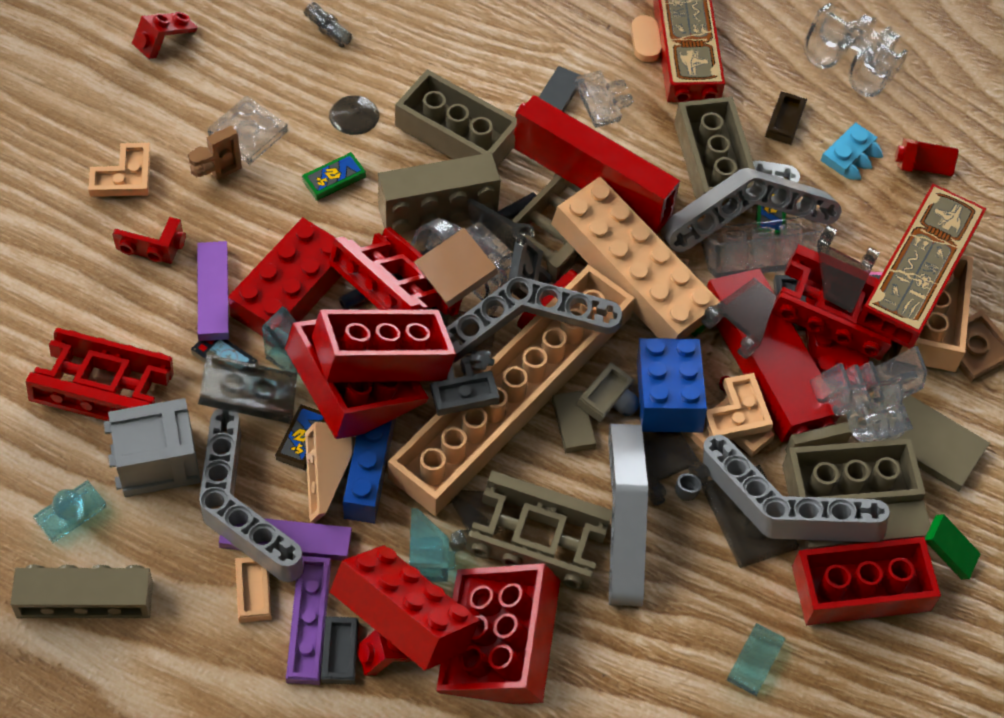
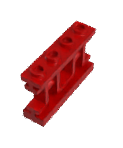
[328,227,463,316]
[771,244,892,360]
[25,328,174,421]

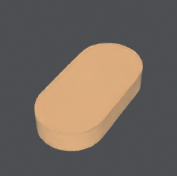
[631,15,662,62]

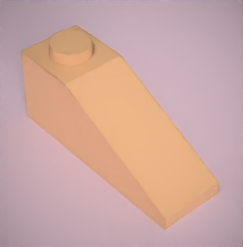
[305,422,356,523]

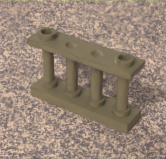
[500,174,582,283]

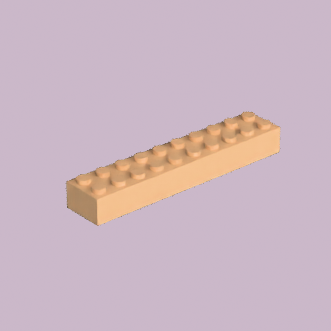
[388,264,635,516]

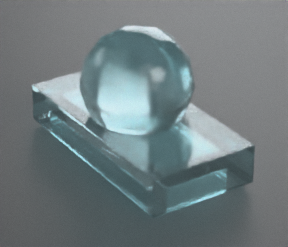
[33,480,107,543]

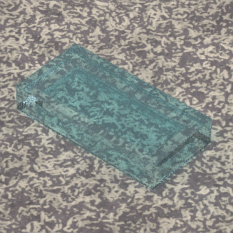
[726,623,786,696]

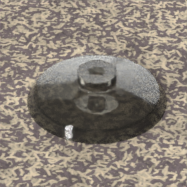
[329,95,379,135]

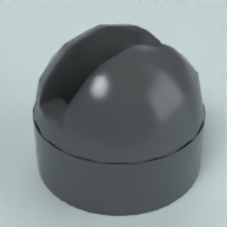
[613,389,639,416]
[675,473,702,501]

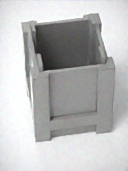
[103,398,201,497]

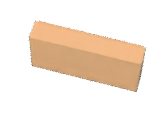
[235,557,272,623]

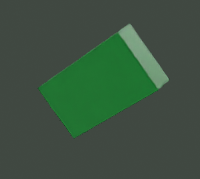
[925,514,981,579]

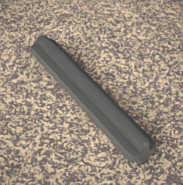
[463,350,495,370]

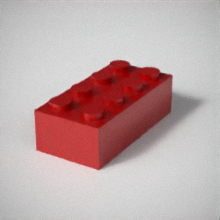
[228,217,342,346]
[311,310,456,383]
[792,537,941,626]
[330,545,480,671]

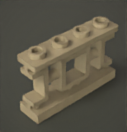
[466,470,612,590]

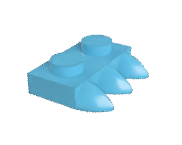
[821,122,883,180]

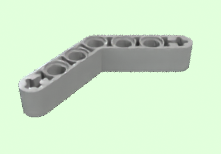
[661,168,842,252]
[446,277,622,364]
[200,406,304,582]
[608,423,648,607]
[703,435,890,542]

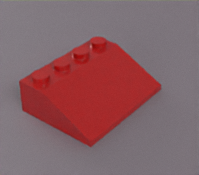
[285,319,429,439]
[436,563,561,704]

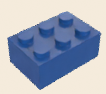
[637,338,707,433]

